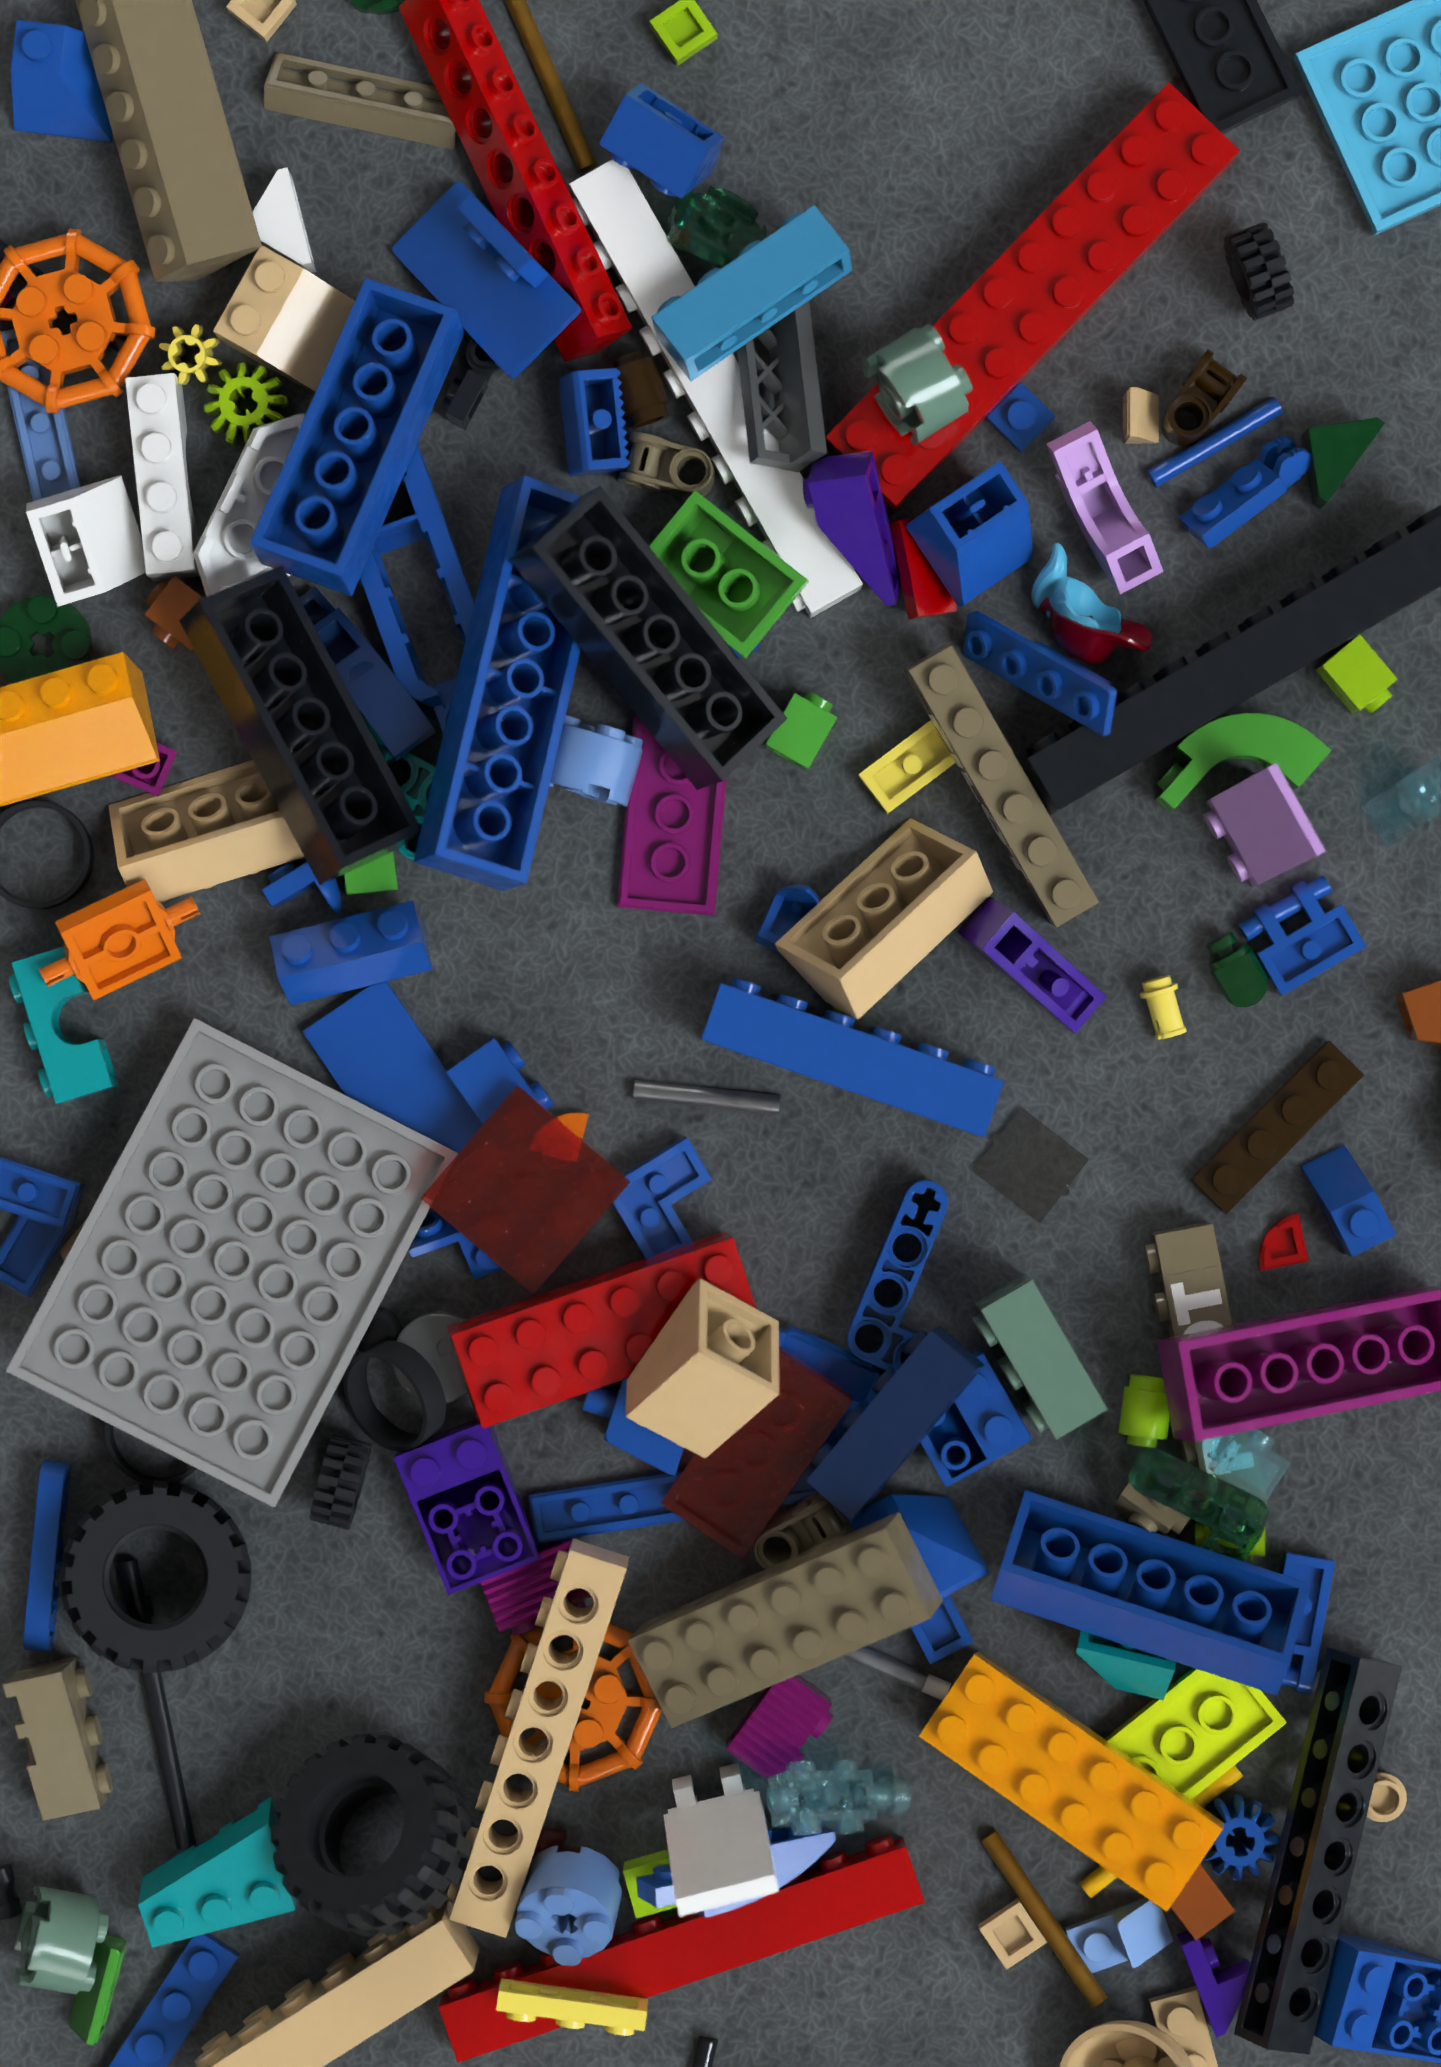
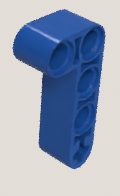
[846,1179,949,1372]

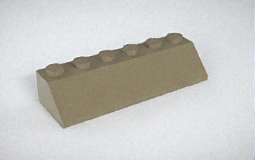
[75,0,262,282]

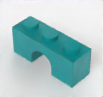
[9,946,119,1104]

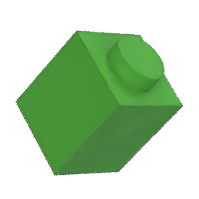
[765,691,838,771]

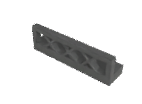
[737,301,827,472]

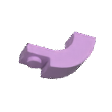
[1046,421,1164,594]

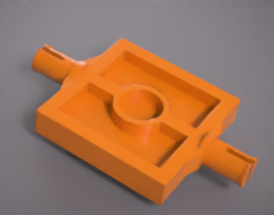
[39,879,201,1001]

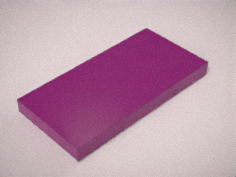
[617,713,727,916]

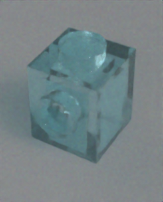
[1207,1429,1291,1505]

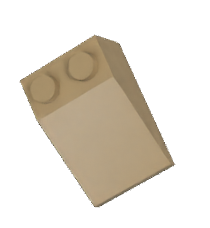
[213,246,355,394]

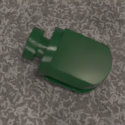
[1206,932,1268,1007]

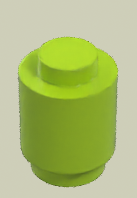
[1118,1374,1170,1448]

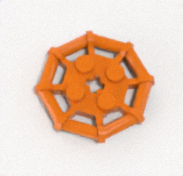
[0,228,156,414]
[484,1623,662,1792]

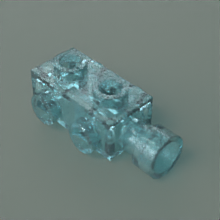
[766,1760,911,1836]

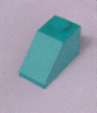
[1076,1630,1176,1700]

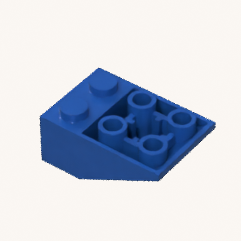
[1314,1933,1441,2063]

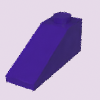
[803,451,901,606]
[957,896,1107,1034]

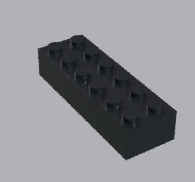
[509,486,787,790]
[179,566,421,885]

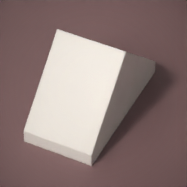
[252,167,316,273]

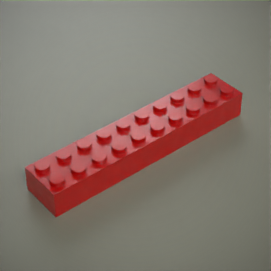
[825,82,1240,513]

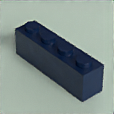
[806,1326,985,1520]

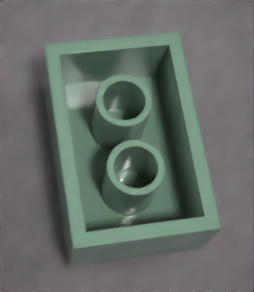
[972,1274,1108,1439]

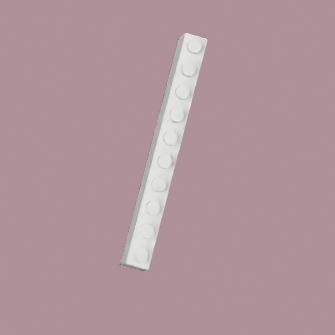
[569,159,863,618]

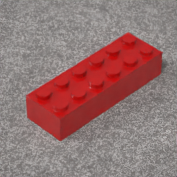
[446,1231,757,1429]

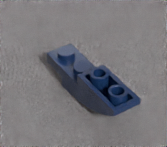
[299,587,436,761]

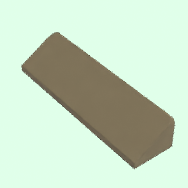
[264,52,458,150]

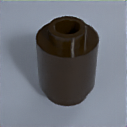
[613,351,669,429]

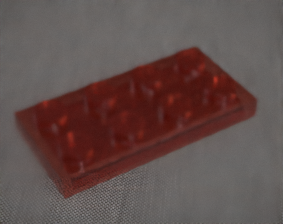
[661,1346,854,1559]

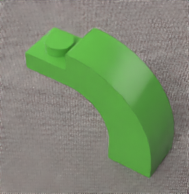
[1155,713,1332,812]

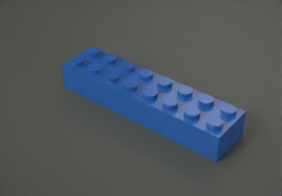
[413,475,581,891]

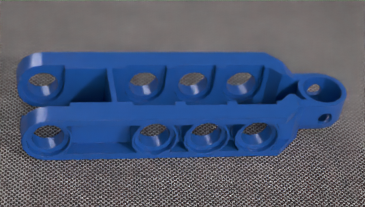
[360,443,475,733]

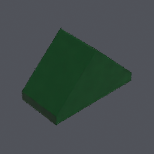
[1302,417,1385,509]

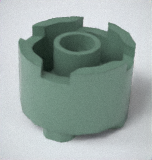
[862,324,973,446]
[12,1886,109,1995]

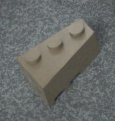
[2,1656,113,1821]

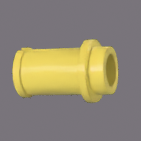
[1140,975,1187,1040]

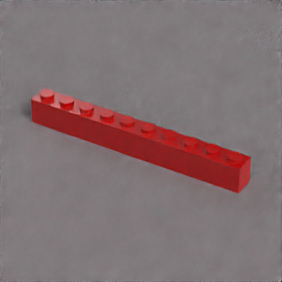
[438,1834,925,2063]

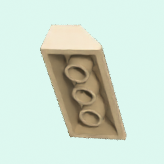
[108,760,305,903]
[775,818,993,1020]

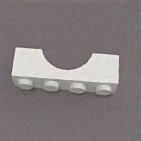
[125,373,200,581]

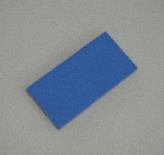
[302,981,493,1166]

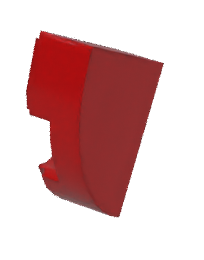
[1258,1213,1309,1271]

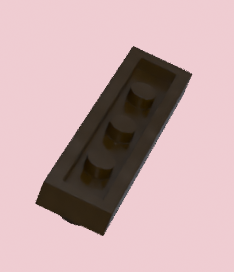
[1190,1041,1364,1214]

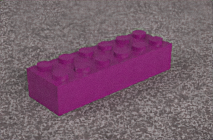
[1156,1286,1441,1442]

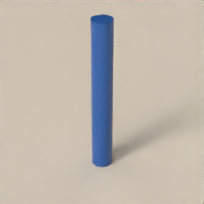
[1146,397,1283,488]

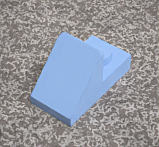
[1065,1898,1173,1973]

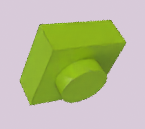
[649,0,718,66]

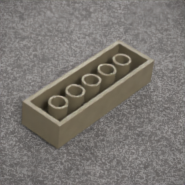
[628,1512,943,1728]

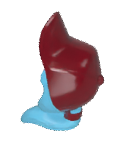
[1031,543,1152,664]

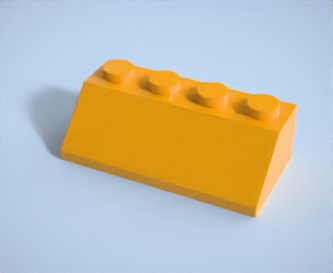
[0,652,160,807]

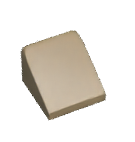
[1122,387,1159,444]

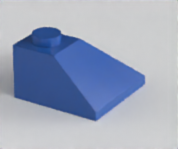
[11,20,113,143]
[849,1494,990,1598]

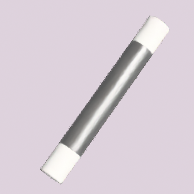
[842,1646,951,1701]

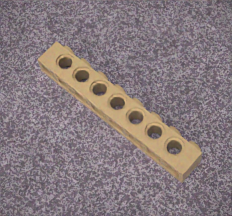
[446,1538,629,1938]

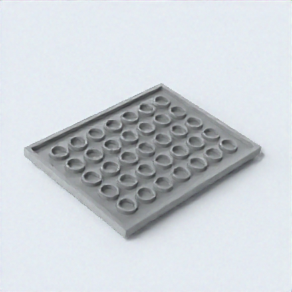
[6,1018,458,1508]

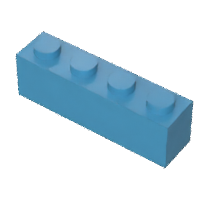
[651,205,852,381]

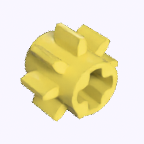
[159,324,222,385]

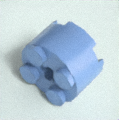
[549,715,643,807]
[515,1846,623,1966]

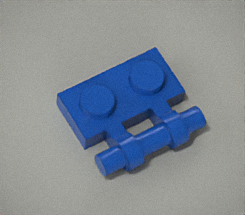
[1238,875,1367,996]

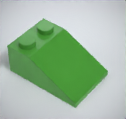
[649,490,809,659]

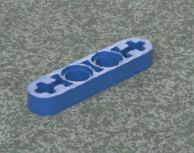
[23,1460,71,1652]

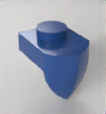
[262,862,341,915]
[754,884,820,954]

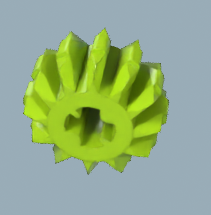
[204,362,289,445]

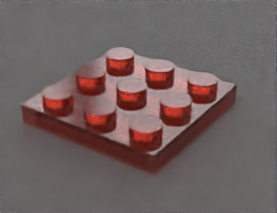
[421,1085,630,1295]

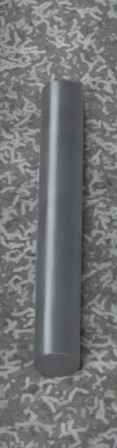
[633,1080,781,1115]

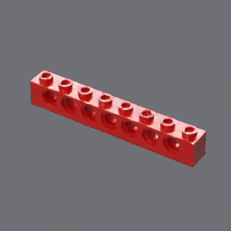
[398,0,633,362]

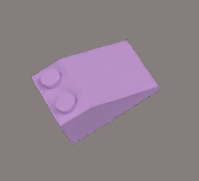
[1203,763,1325,887]

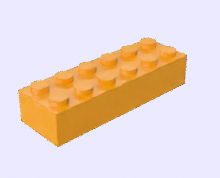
[919,1651,1224,1912]

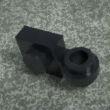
[443,339,501,430]

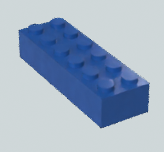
[249,278,465,596]
[701,977,1004,1138]
[990,1490,1310,1695]

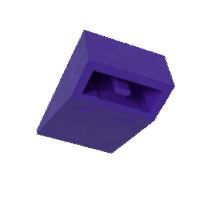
[393,1419,540,1595]

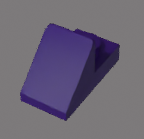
[1176,1930,1251,2038]

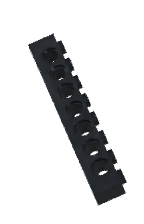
[1234,1647,1402,2055]

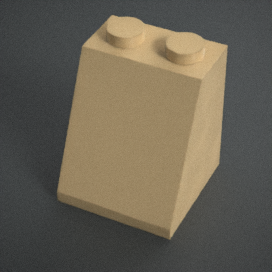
[625,1279,779,1458]

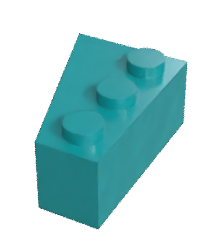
[138,1797,296,1948]

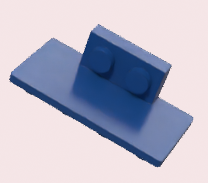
[392,181,581,379]

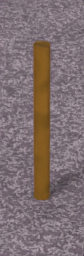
[505,0,597,173]
[981,1830,1108,2008]

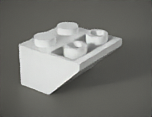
[26,475,146,606]

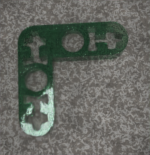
[1128,1449,1269,1562]

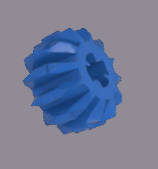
[1202,1794,1280,1881]

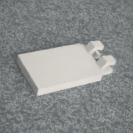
[663,1763,779,1916]

